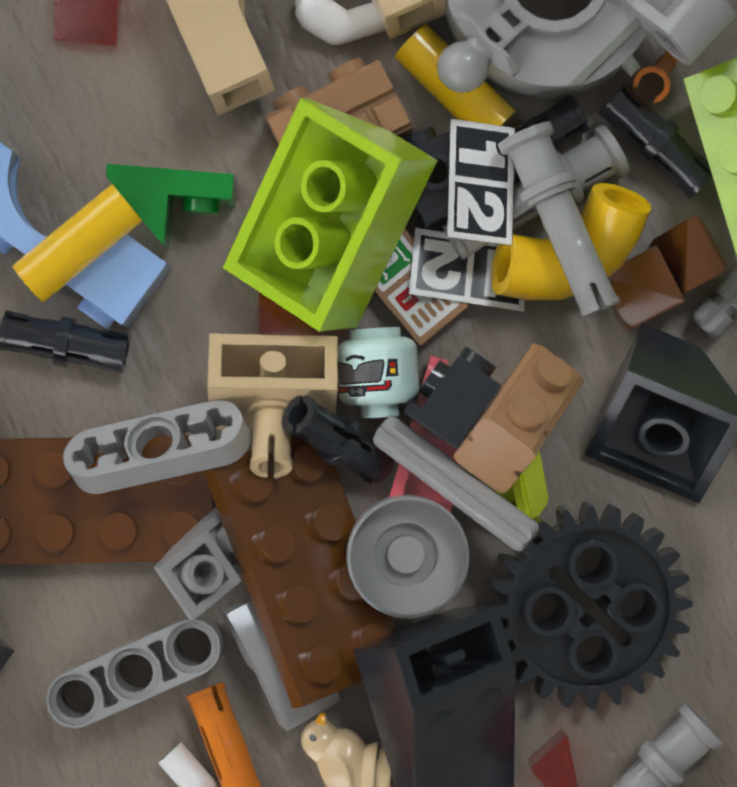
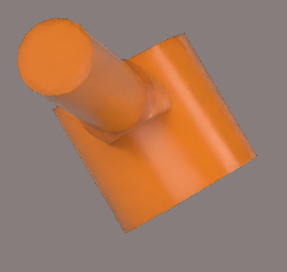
[632,50,678,104]

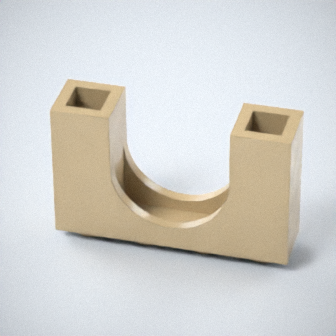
[166,0,446,116]

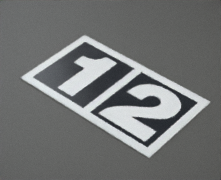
[447,119,515,245]
[409,228,525,312]

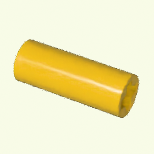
[394,24,516,126]
[12,184,143,303]

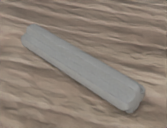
[373,416,539,551]

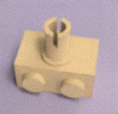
[208,333,338,478]

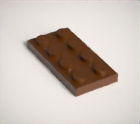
[0,435,215,565]
[203,435,397,709]

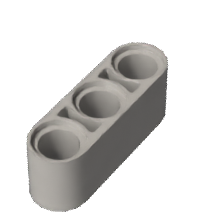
[46,615,225,729]

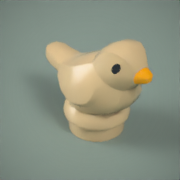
[301,713,394,787]

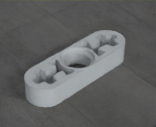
[63,400,251,494]

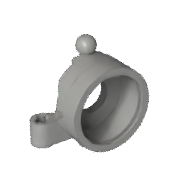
[437,0,736,101]

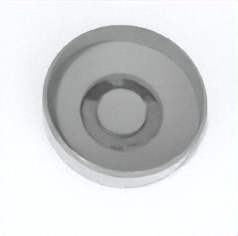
[346,494,469,618]

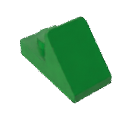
[106,164,237,250]

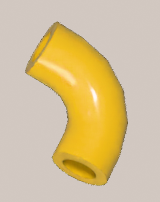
[491,183,652,301]

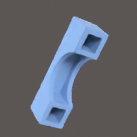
[0,142,172,330]

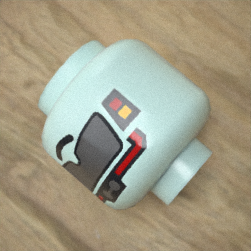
[338,327,419,418]

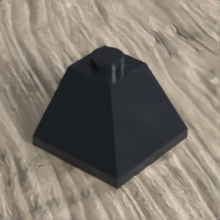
[584,323,737,503]

